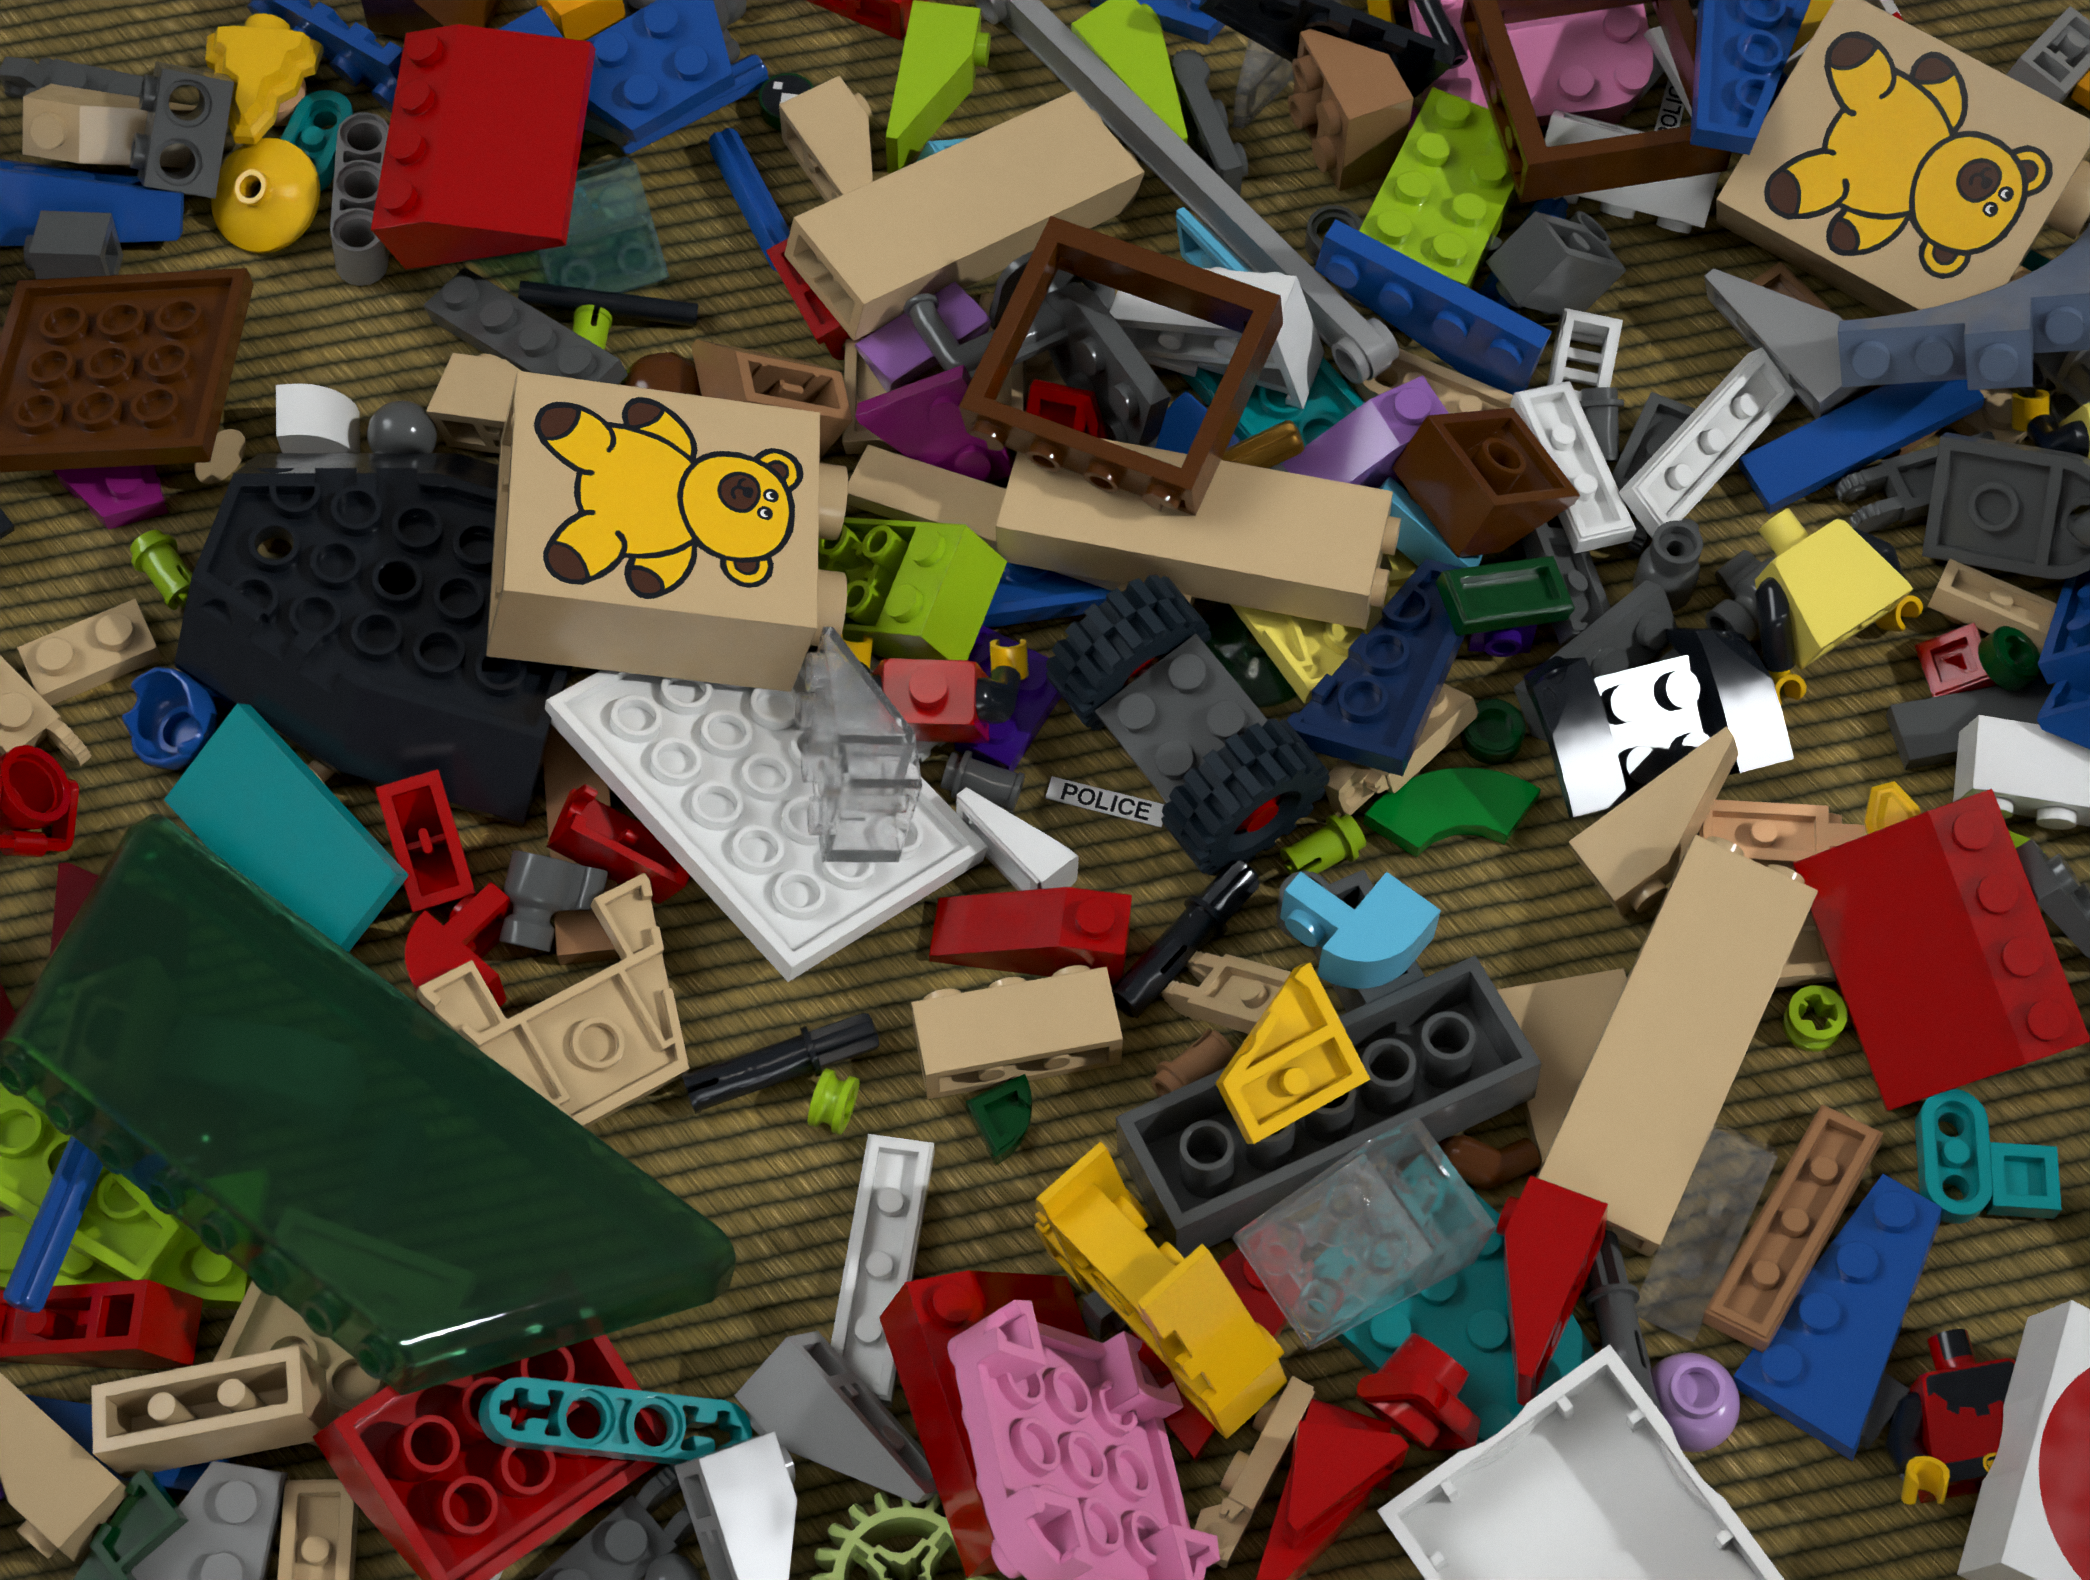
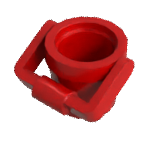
[0,745,79,858]
[1355,1333,1481,1451]

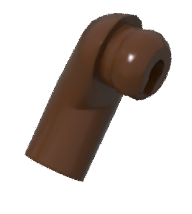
[1436,1135,1540,1190]

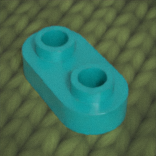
[281,90,354,191]
[1915,1089,1993,1224]

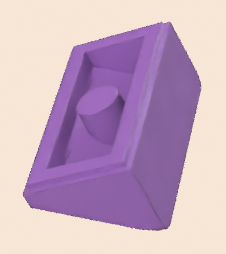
[855,281,991,392]

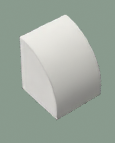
[276,384,360,453]

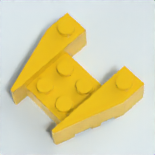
[1035,1141,1288,1440]

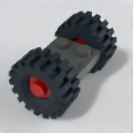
[1045,575,1330,876]

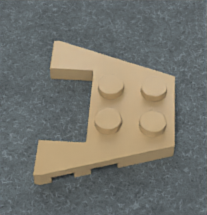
[416,873,689,1137]

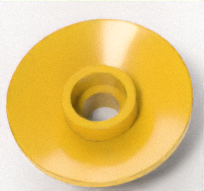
[211,138,320,254]

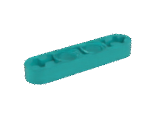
[478,1377,752,1465]

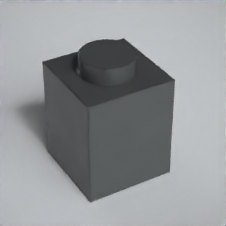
[24,211,123,279]

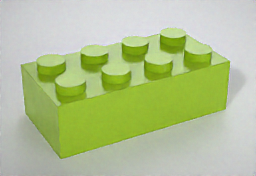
[1359,87,1517,289]

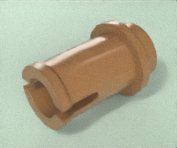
[1151,1028,1235,1097]

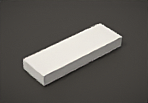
[1510,381,1636,554]

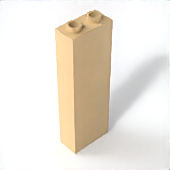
[784,90,1145,341]
[995,438,1401,629]
[1536,834,1818,1257]

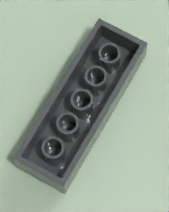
[1116,955,1541,1258]

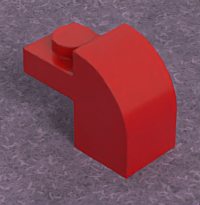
[405,882,513,1045]

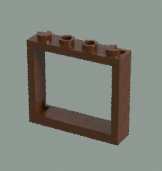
[1460,0,1732,203]
[959,216,1283,516]

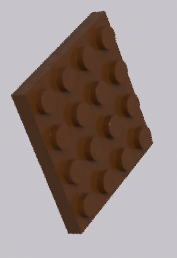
[0,268,254,472]

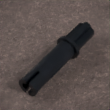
[1111,859,1260,1018]
[682,1013,879,1114]

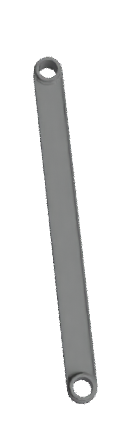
[974,0,1399,385]

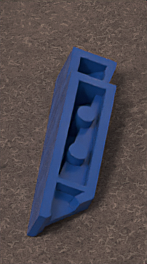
[0,159,184,246]
[2037,570,2090,749]

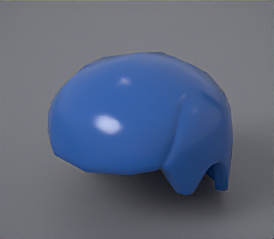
[122,667,217,770]

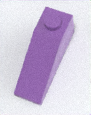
[1282,375,1449,489]

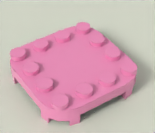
[1408,0,1653,126]
[948,1300,1220,1580]

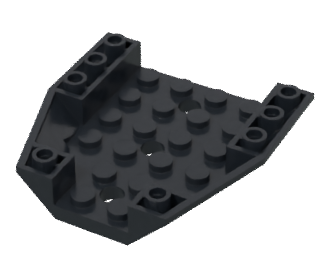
[174,453,573,827]

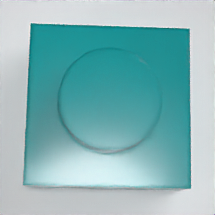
[1986,1142,2062,1219]

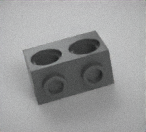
[130,61,234,199]

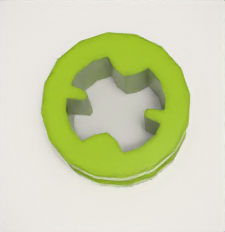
[1782,985,1847,1052]
[807,1068,860,1135]

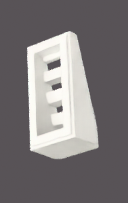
[1547,308,1623,401]
[956,787,1079,891]

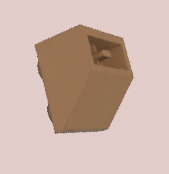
[1288,29,1414,191]
[691,339,853,461]

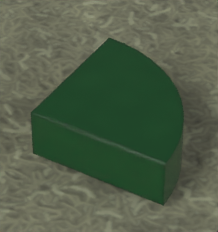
[966,1074,1032,1165]

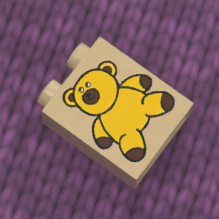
[1716,0,2090,316]
[486,371,848,692]

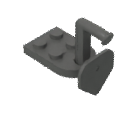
[903,250,1171,448]
[1922,432,2090,579]

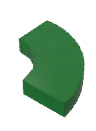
[1363,767,1541,858]

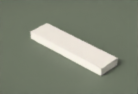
[1618,348,1796,539]
[831,1134,935,1408]

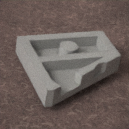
[131,1461,288,1580]

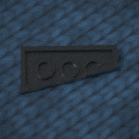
[1198,0,1457,99]

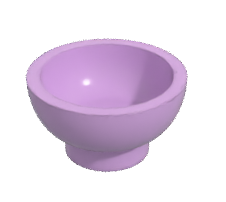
[1651,1353,1740,1452]

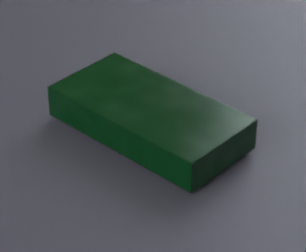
[1435,556,1575,636]

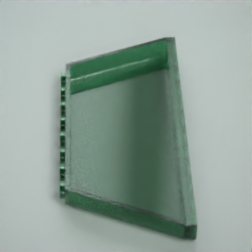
[0,814,736,1396]

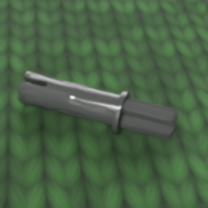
[1585,1230,1663,1415]

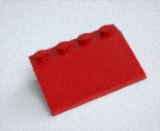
[371,24,596,269]
[1792,789,2090,1111]
[879,1270,1090,1579]
[312,1272,667,1580]

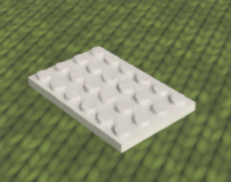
[545,657,988,982]

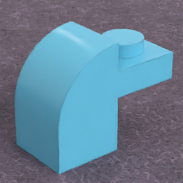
[1280,871,1441,989]

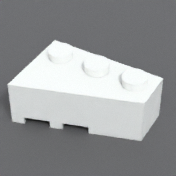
[1110,267,1325,409]

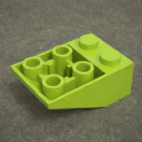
[818,517,1007,661]

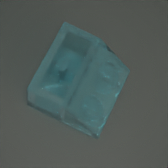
[533,157,670,312]

